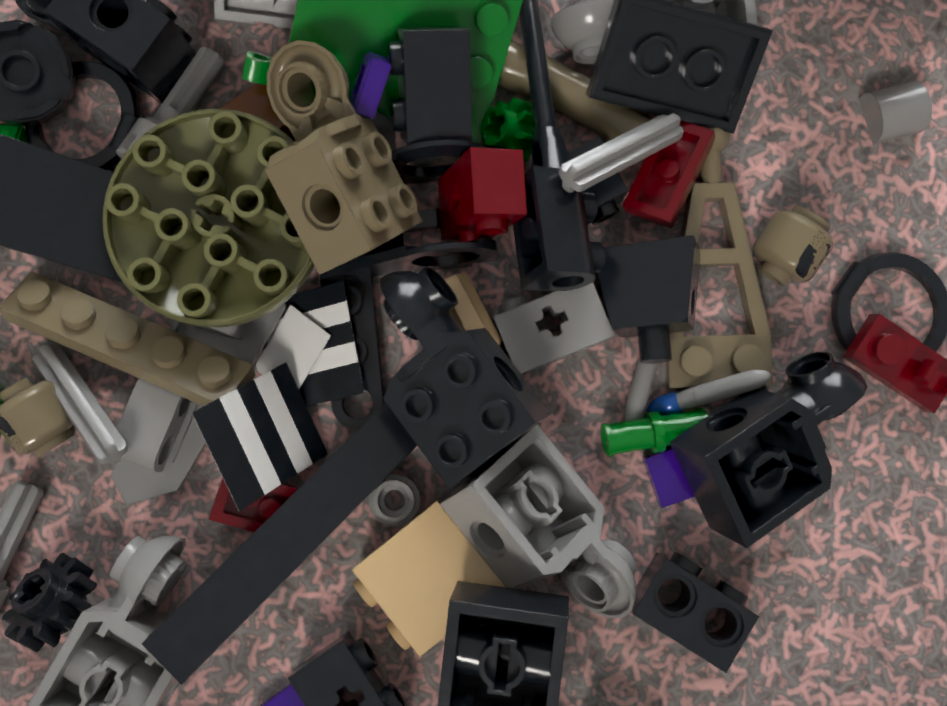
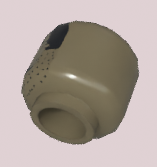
[753,206,833,286]
[0,377,75,458]

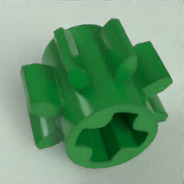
[481,97,535,162]

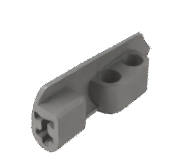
[111,303,287,505]

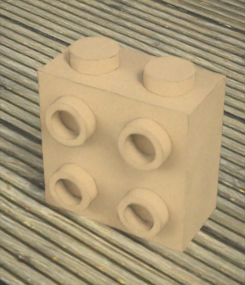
[352,498,505,657]

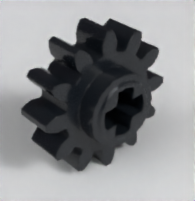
[2,553,97,652]

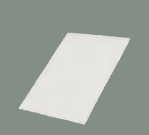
[256,305,331,389]

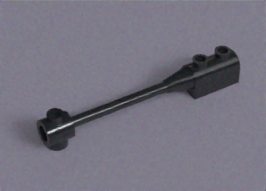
[513,0,606,291]

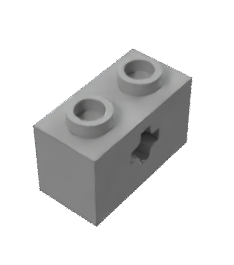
[492,282,615,375]

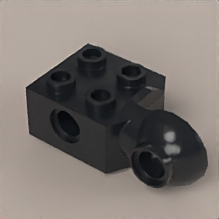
[15,0,196,104]
[380,266,551,489]
[669,352,868,548]
[438,581,569,706]

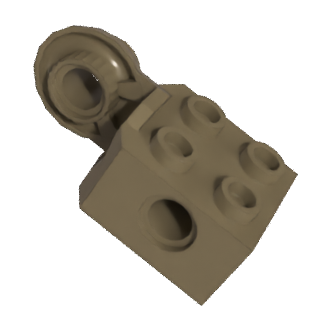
[265,40,422,275]

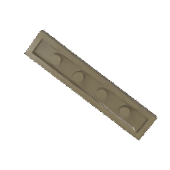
[0,271,256,406]

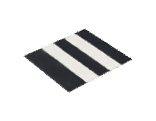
[267,281,365,406]
[192,362,328,511]

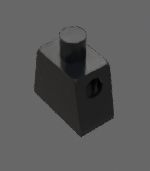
[598,235,700,364]

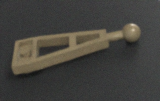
[665,124,773,388]

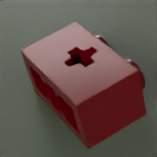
[438,147,527,241]

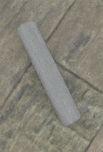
[558,113,684,193]
[32,343,128,465]

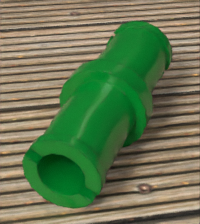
[600,408,708,457]

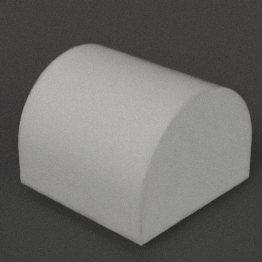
[859,80,932,145]

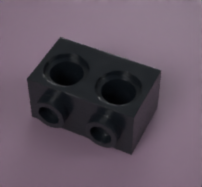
[631,552,759,673]

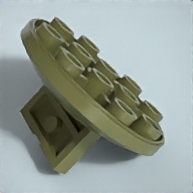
[103,109,314,328]

